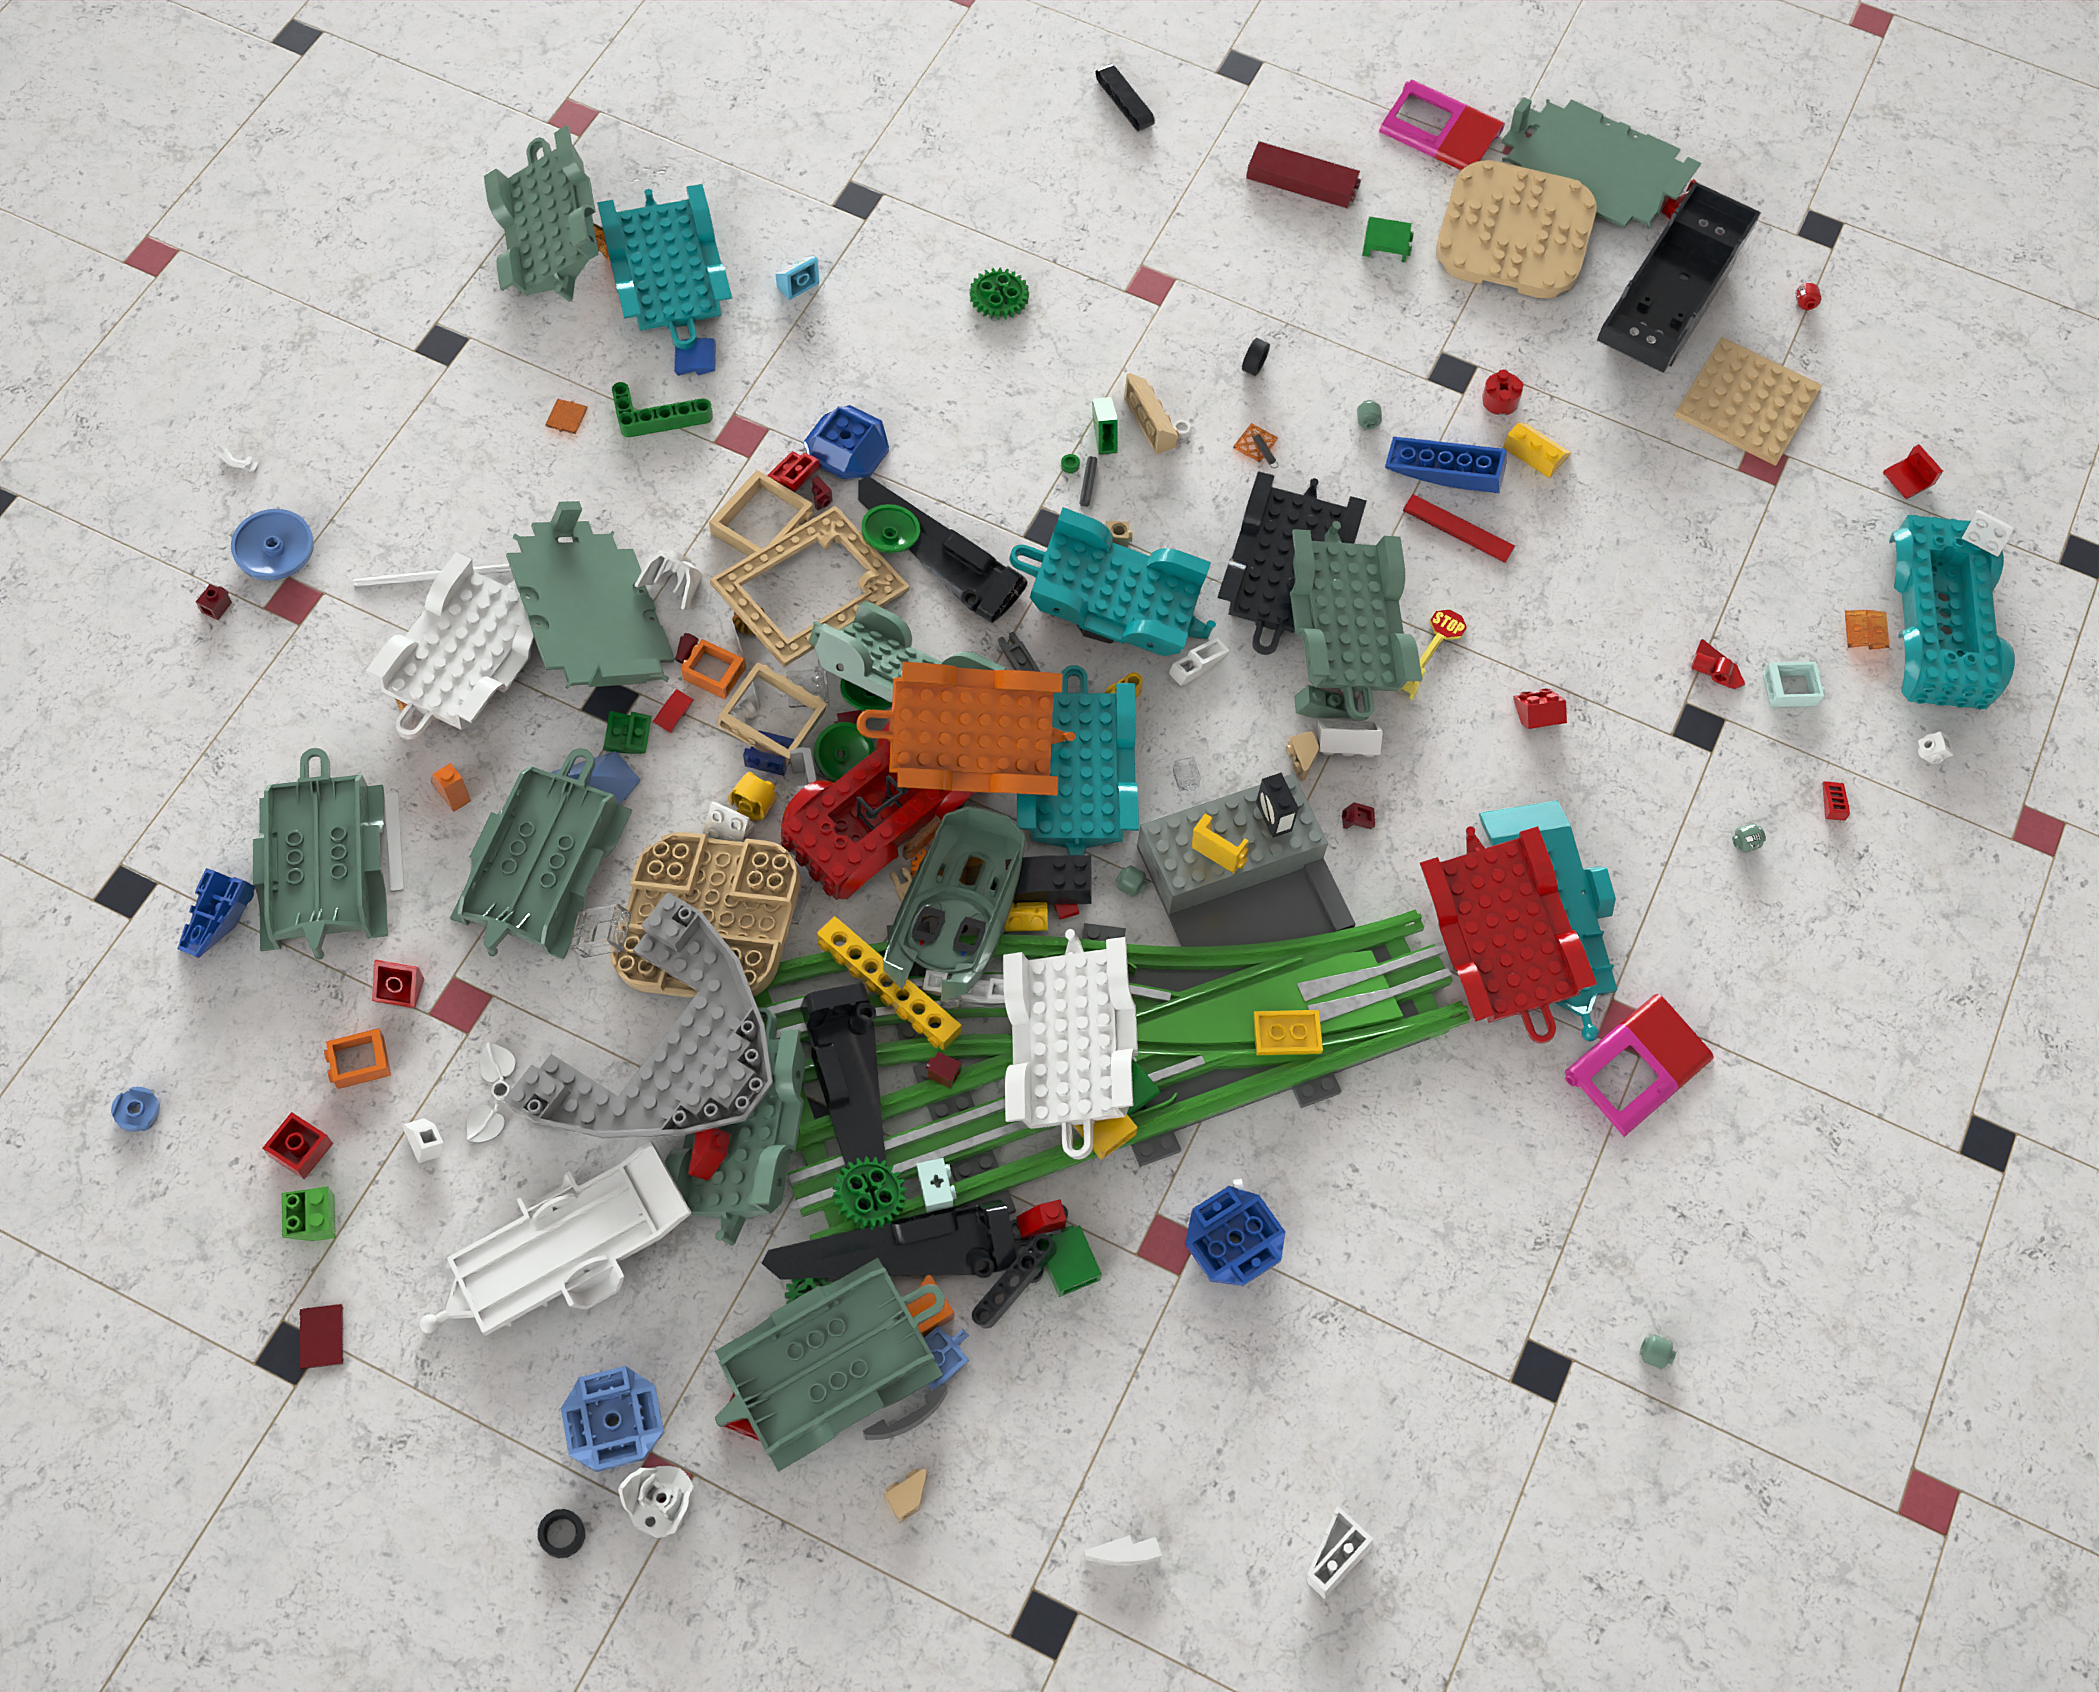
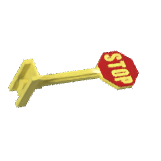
[1397,610,1467,700]

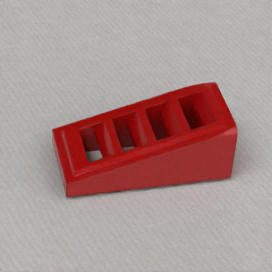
[1822,781,1850,821]

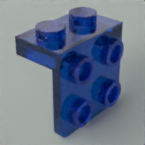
[743,731,794,776]

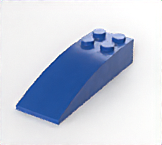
[1385,436,1507,493]

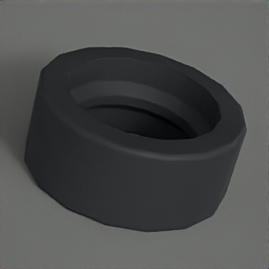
[1242,338,1270,376]
[537,1509,585,1558]

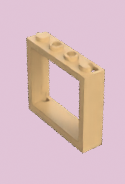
[709,470,814,557]
[717,662,827,767]

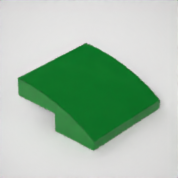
[603,711,652,754]
[1127,1059,1160,1116]

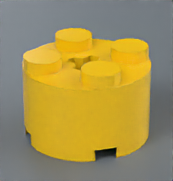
[728,772,777,821]

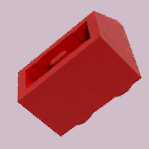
[1513,688,1567,729]

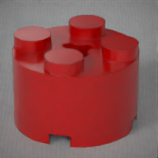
[1482,369,1523,415]

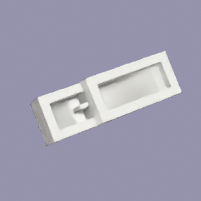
[1169,638,1230,687]
[1083,1535,1162,1566]

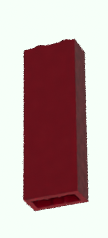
[1246,141,1361,209]

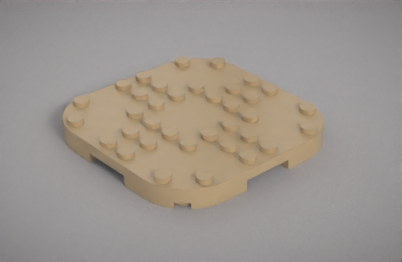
[1436,160,1597,299]
[610,832,801,998]

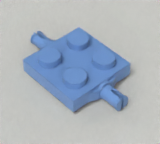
[924,1326,969,1390]

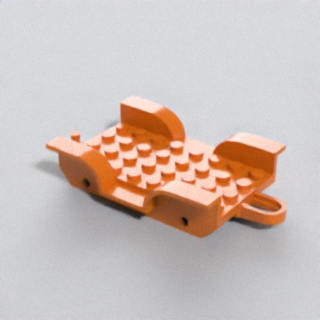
[857,661,1075,795]

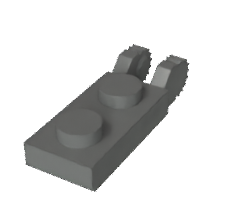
[998,632,1040,672]

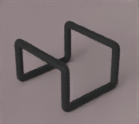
[857,775,904,831]

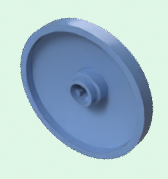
[231,509,314,580]

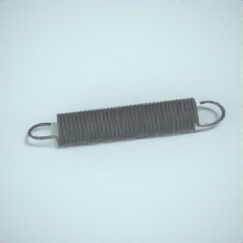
[1251,431,1278,468]

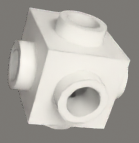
[1918,731,1954,764]

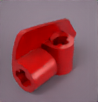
[1691,639,1745,689]

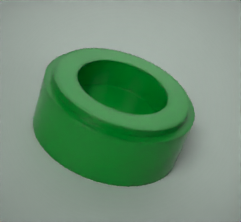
[1061,454,1080,474]

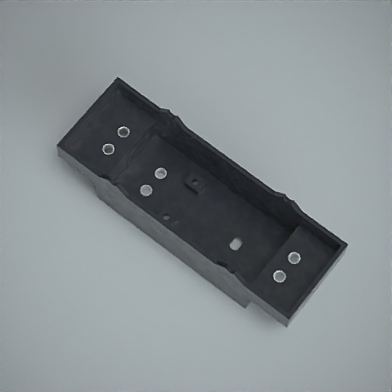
[1597,182,1761,373]

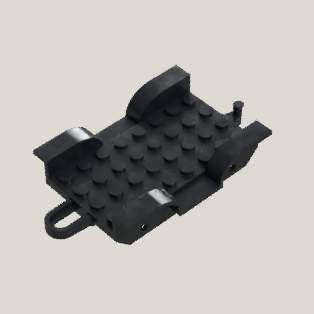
[1217,471,1367,655]

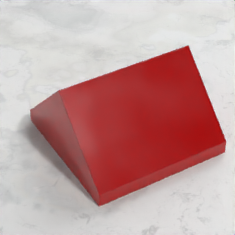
[372,960,424,1008]

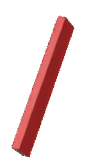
[1403,494,1515,563]

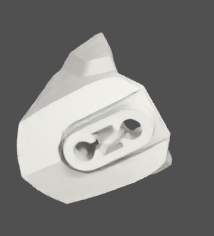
[634,550,702,611]
[619,1466,694,1538]

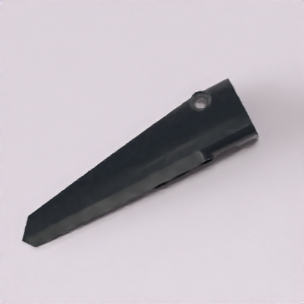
[858,477,1028,623]
[800,983,889,1227]
[761,1199,1017,1280]

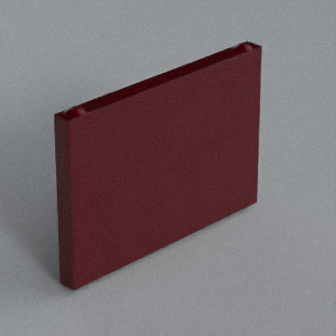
[299,1304,344,1369]

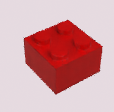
[262,1112,333,1180]

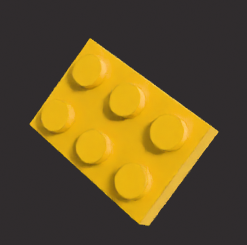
[1253,1010,1323,1055]

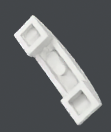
[922,970,1005,1004]

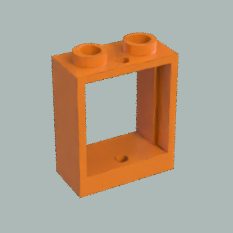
[681,639,746,699]
[324,1028,391,1089]

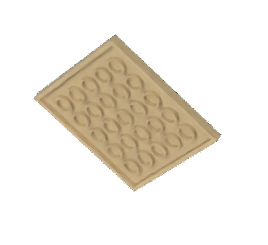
[1674,337,1822,466]

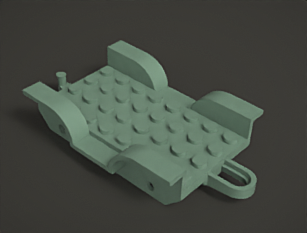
[484,125,599,302]
[1290,521,1422,721]
[808,600,1006,702]
[253,748,388,960]
[450,748,633,959]
[664,1008,806,1246]
[715,1258,945,1472]

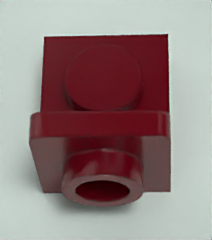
[811,475,833,511]
[1342,802,1375,829]

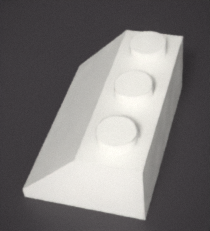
[1317,718,1383,757]

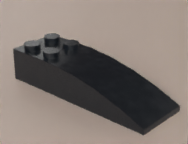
[966,855,1092,905]

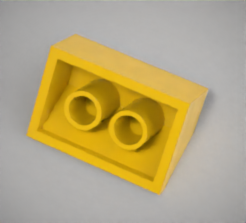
[1503,422,1571,478]

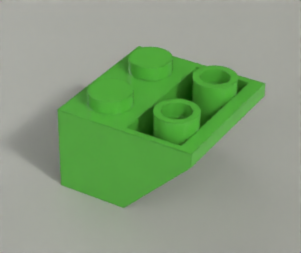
[282,1186,336,1241]

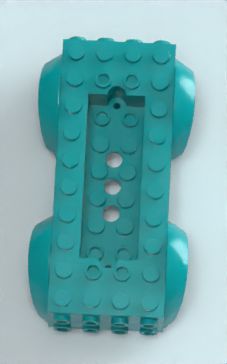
[1889,515,2015,710]

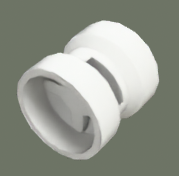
[730,699,757,723]

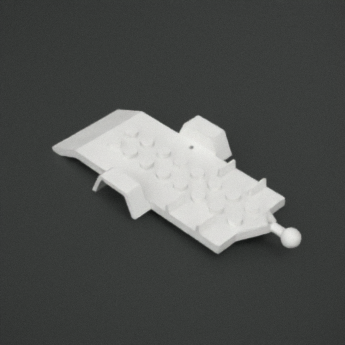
[420,1141,691,1336]

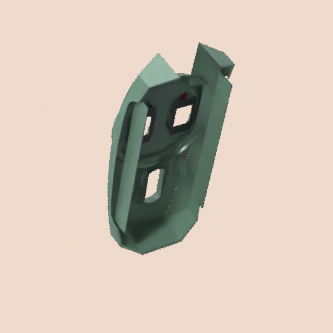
[883,806,1025,1001]

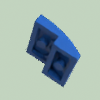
[674,338,716,376]

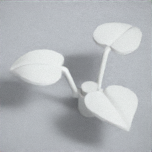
[467,1042,516,1142]

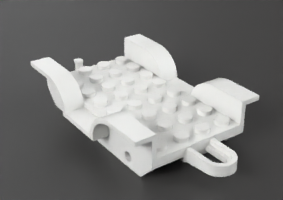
[366,552,540,739]
[1003,929,1138,1159]

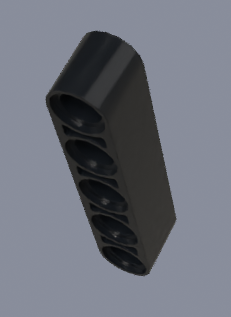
[1095,63,1155,131]
[972,1234,1057,1329]

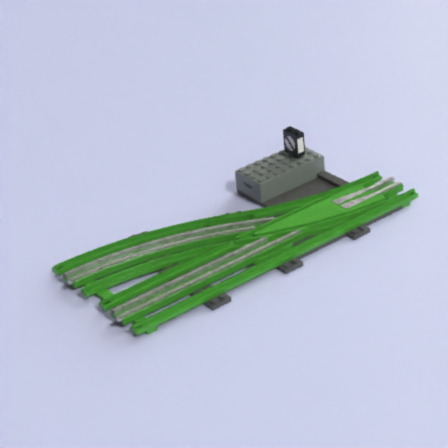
[754,772,1470,1240]

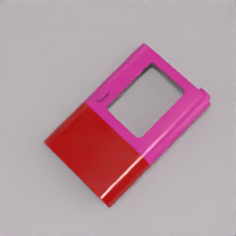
[1379,79,1505,171]
[1565,994,1714,1137]

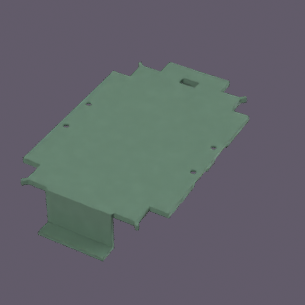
[1501,97,1701,229]
[506,501,675,689]

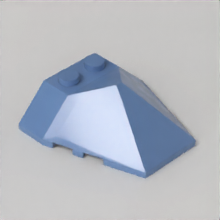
[551,751,640,805]

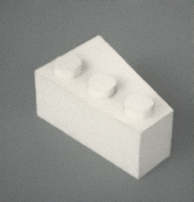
[1307,1506,1373,1599]

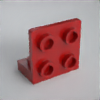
[1883,444,1943,499]

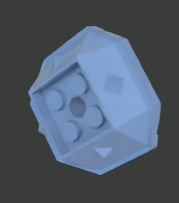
[561,1366,664,1472]

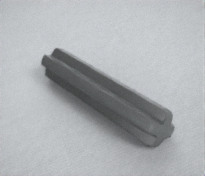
[1079,456,1098,507]

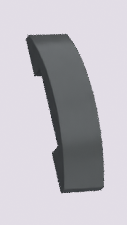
[863,1384,947,1440]

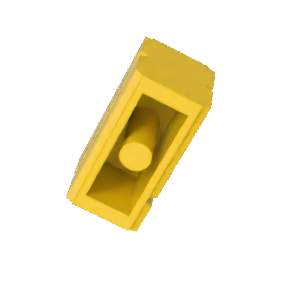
[1005,902,1048,932]

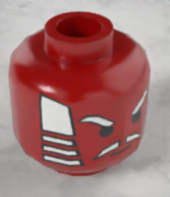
[1795,283,1822,310]

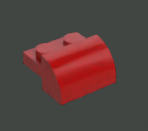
[767,451,820,492]

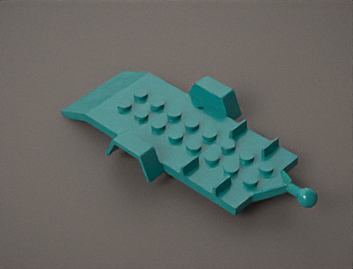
[1479,800,1618,1041]

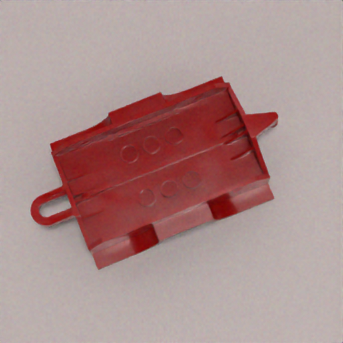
[1420,826,1597,1044]

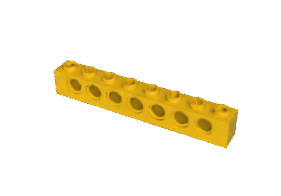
[816,916,962,1051]

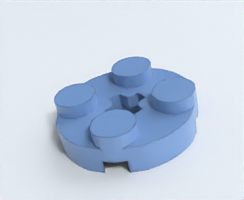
[111,1087,160,1132]

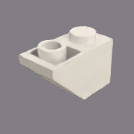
[402,1119,443,1163]

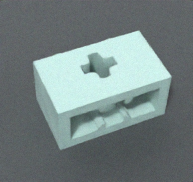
[917,1158,957,1213]

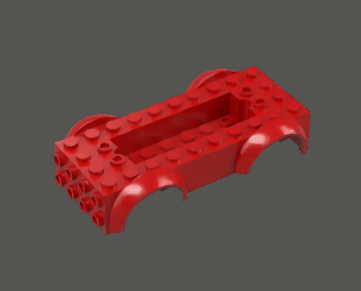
[781,720,975,900]

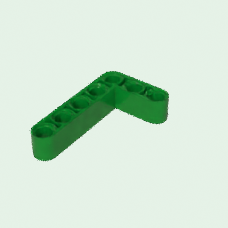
[612,382,713,437]

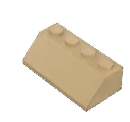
[1124,373,1179,454]

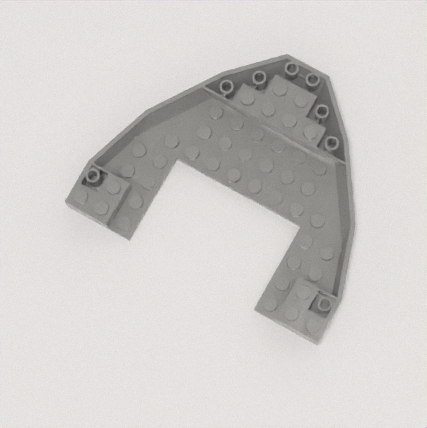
[504,892,773,1139]

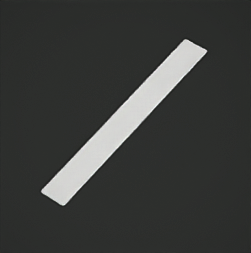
[731,618,760,708]
[385,792,404,891]

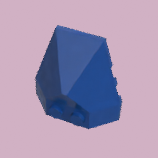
[177,868,256,958]

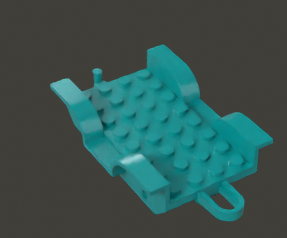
[597,184,732,349]
[1009,507,1216,656]
[1017,665,1139,855]

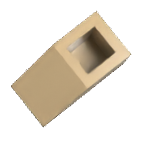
[1286,731,1319,781]
[884,1468,927,1523]

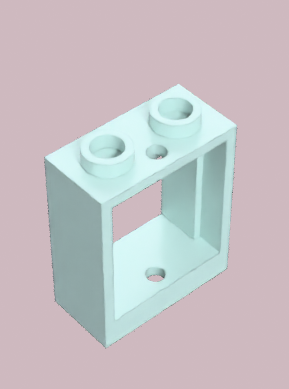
[1763,662,1825,707]

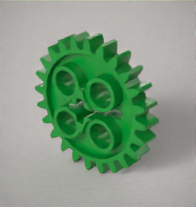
[969,267,1029,320]
[832,1156,907,1230]

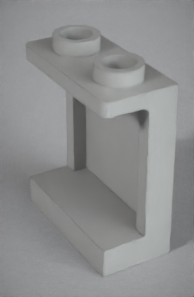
[790,747,817,793]

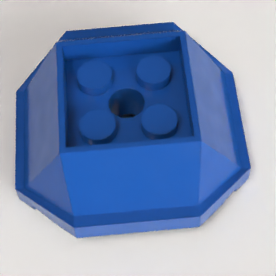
[804,405,889,479]
[1185,1186,1285,1286]

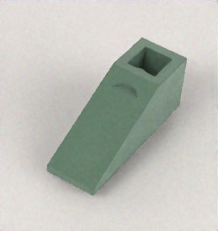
[1294,685,1358,718]

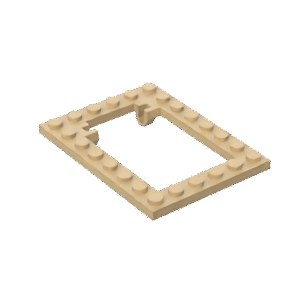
[710,506,910,667]

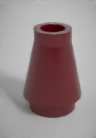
[675,633,699,664]

